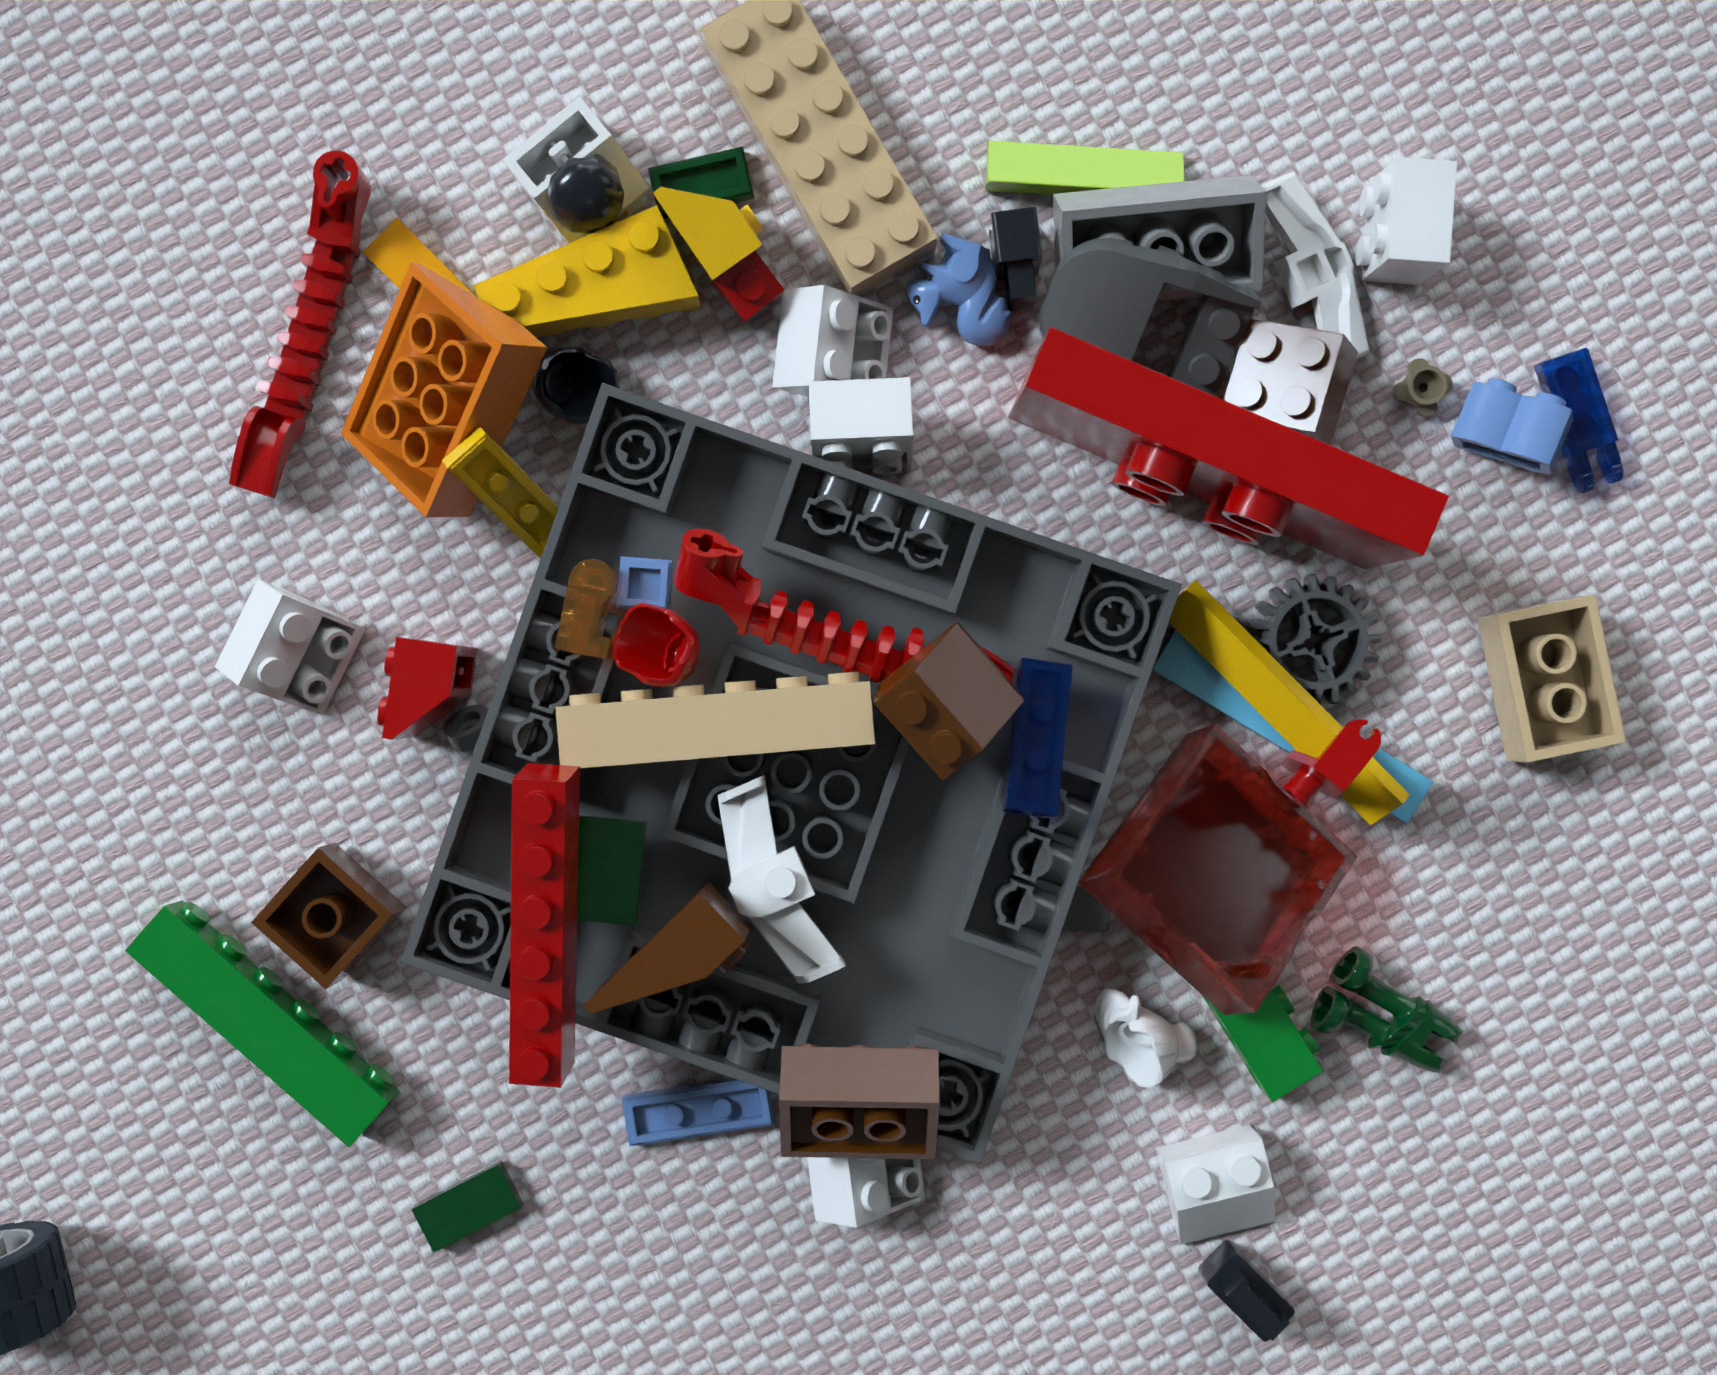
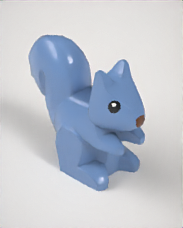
[906,233,1011,346]

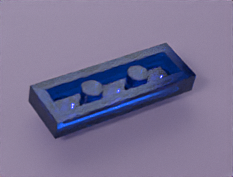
[1002,657,1073,819]

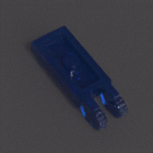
[1534,347,1624,494]

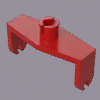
[1281,719,1381,807]

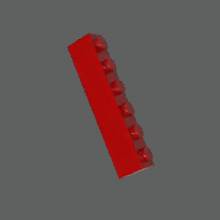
[509,763,580,1088]

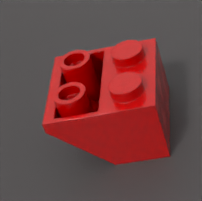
[377,637,478,740]

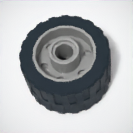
[0,1221,76,1356]

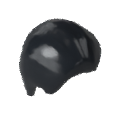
[532,347,620,424]

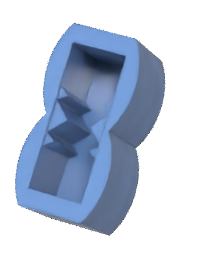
[1451,378,1573,475]

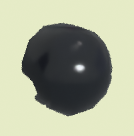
[546,154,625,234]

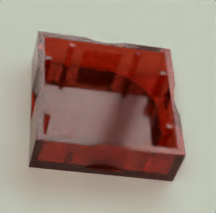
[1078,723,1358,1015]

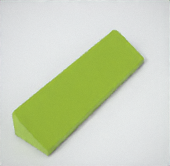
[985,140,1185,195]

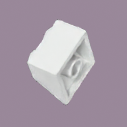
[1155,1124,1275,1245]

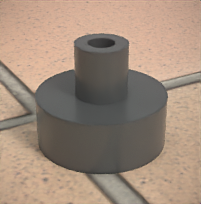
[444,705,488,752]

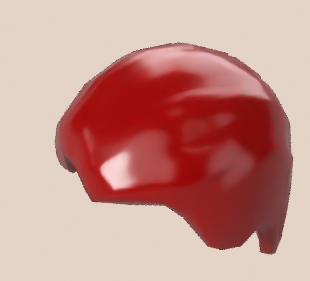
[613,602,700,688]

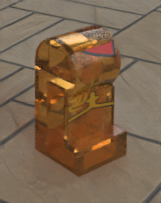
[555,559,619,660]

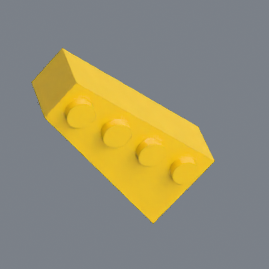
[473,205,701,338]

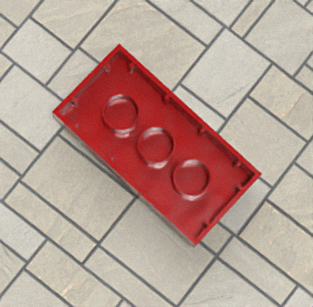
[1008,326,1449,569]

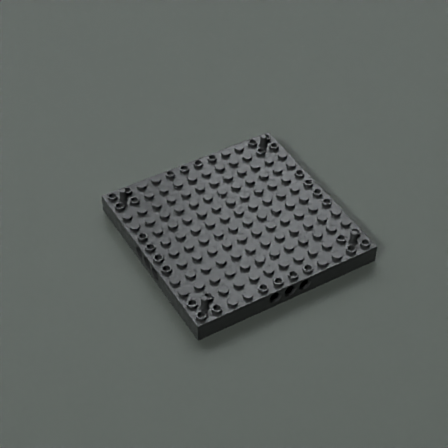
[401,383,1182,1164]

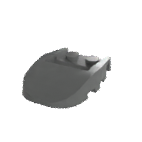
[1039,238,1262,396]

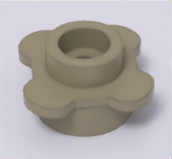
[1393,358,1452,417]

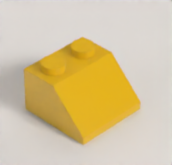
[653,187,764,280]

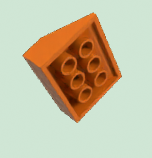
[341,262,547,517]

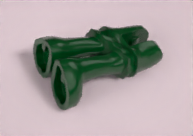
[1311,946,1463,1073]

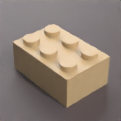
[1477,594,1626,763]

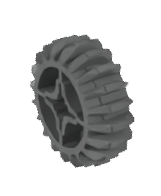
[1247,574,1382,705]

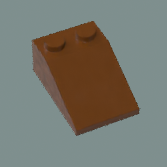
[583,883,751,1014]

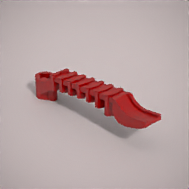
[229,150,371,499]
[673,529,1014,683]

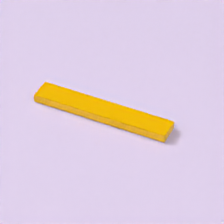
[1169,579,1410,825]

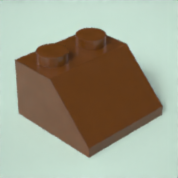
[874,621,1024,781]

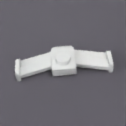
[1261,172,1370,360]
[717,775,846,984]

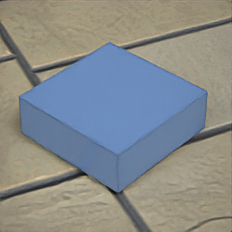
[617,556,674,609]

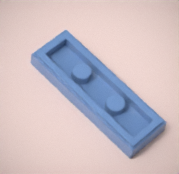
[622,1078,775,1147]

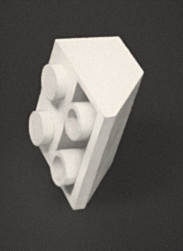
[502,96,650,244]
[772,285,894,397]
[809,377,913,475]
[215,579,366,716]
[807,1157,925,1228]

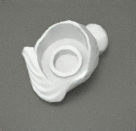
[1095,988,1197,1088]

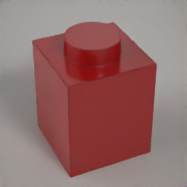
[711,251,785,322]

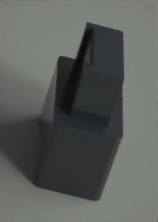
[989,207,1042,311]
[1198,1240,1295,1342]

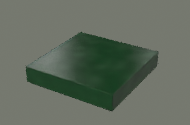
[577,815,647,926]

